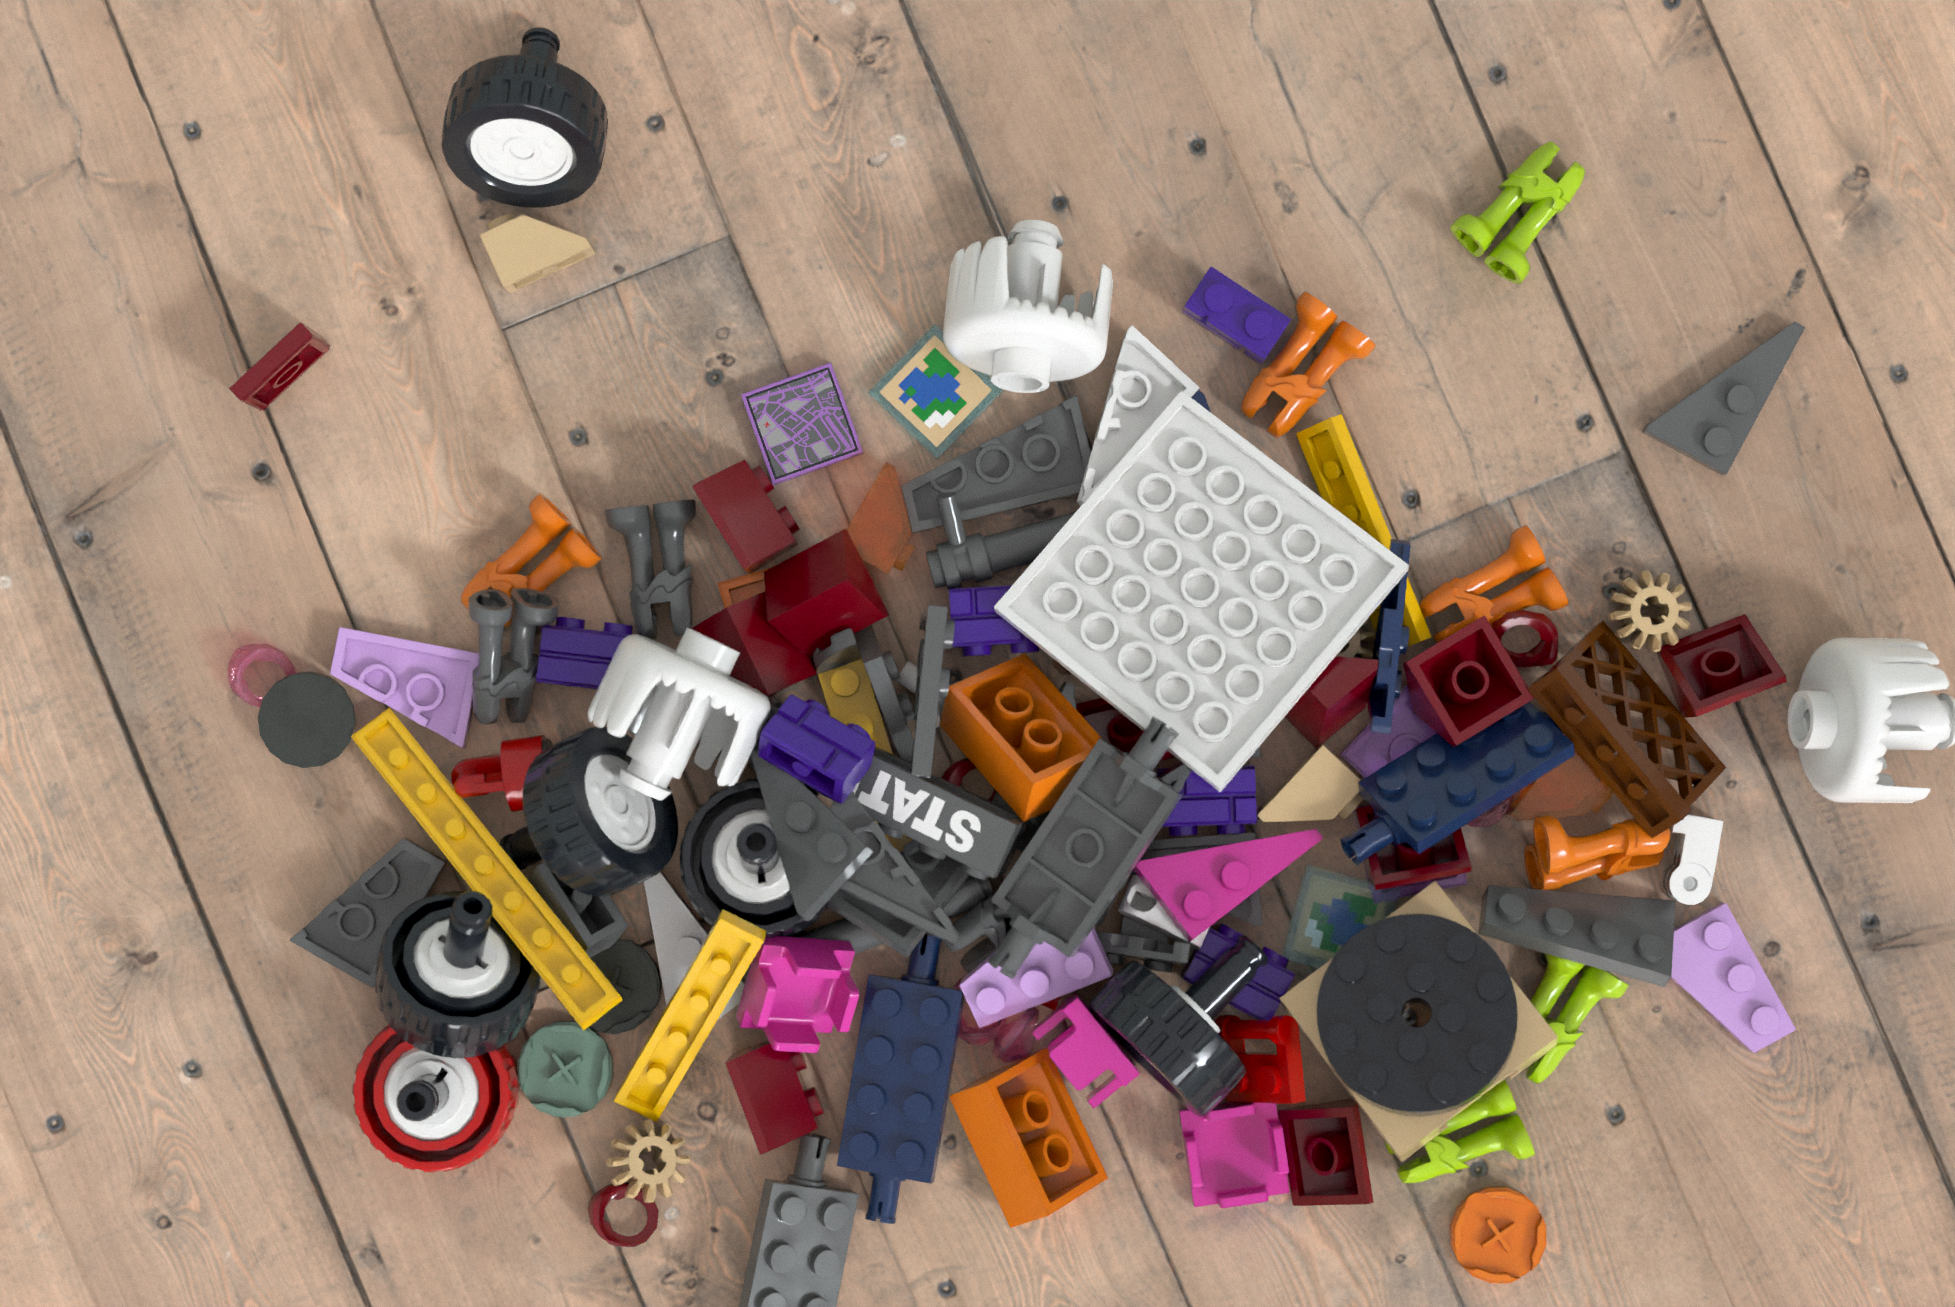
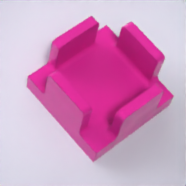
[736,936,859,1053]
[1031,991,1140,1109]
[1179,1102,1290,1208]

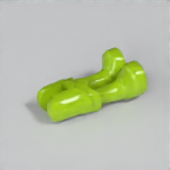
[1450,141,1585,284]
[1526,953,1629,1084]
[1384,1079,1535,1184]

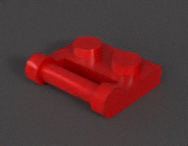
[1214,1015,1306,1104]

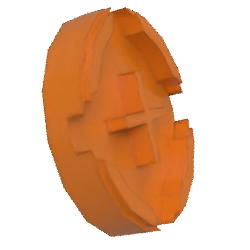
[1449,1186,1547,1283]

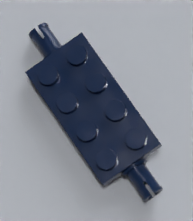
[1340,702,1574,865]
[837,933,965,1224]

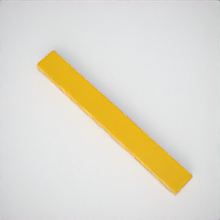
[351,707,622,1031]

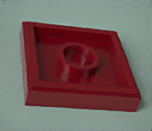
[229,322,330,411]

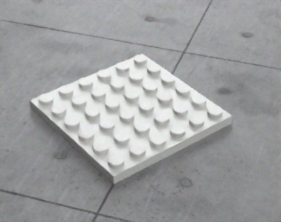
[994,390,1409,792]

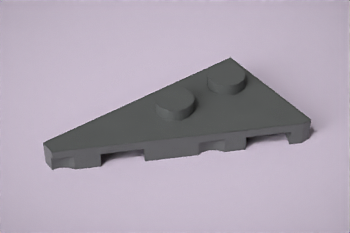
[1642,322,1805,476]
[911,605,955,778]
[854,625,914,763]
[751,741,874,922]

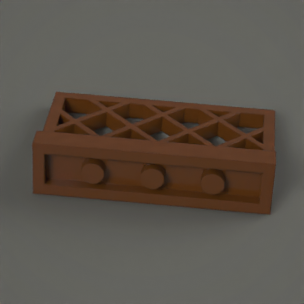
[1527,621,1726,838]

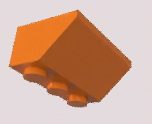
[940,653,1102,822]
[949,1047,1108,1228]

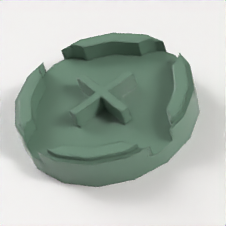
[517,1021,614,1117]

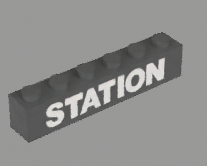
[749,698,1029,880]

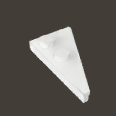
[1077,325,1200,506]
[644,871,745,1019]

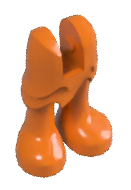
[1241,292,1376,438]
[461,493,602,628]
[1419,525,1569,643]
[1524,815,1671,890]

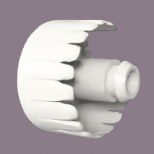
[943,220,1113,393]
[587,627,771,801]
[1788,638,1955,803]

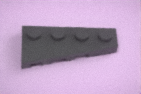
[1478,885,1676,987]

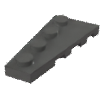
[901,395,1091,534]

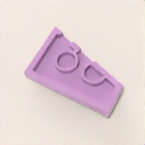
[330,627,479,748]
[1671,902,1796,1053]
[959,928,1113,1028]

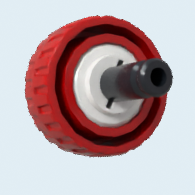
[352,1025,519,1173]

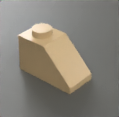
[479,213,596,293]
[1257,745,1364,822]

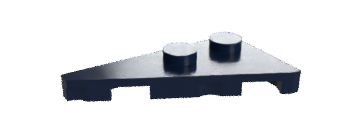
[1367,539,1411,734]

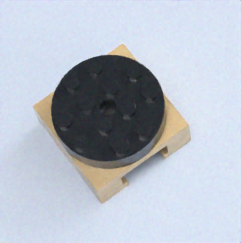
[1279,881,1558,1162]

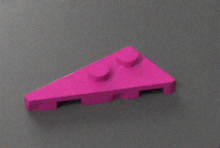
[1133,829,1323,942]

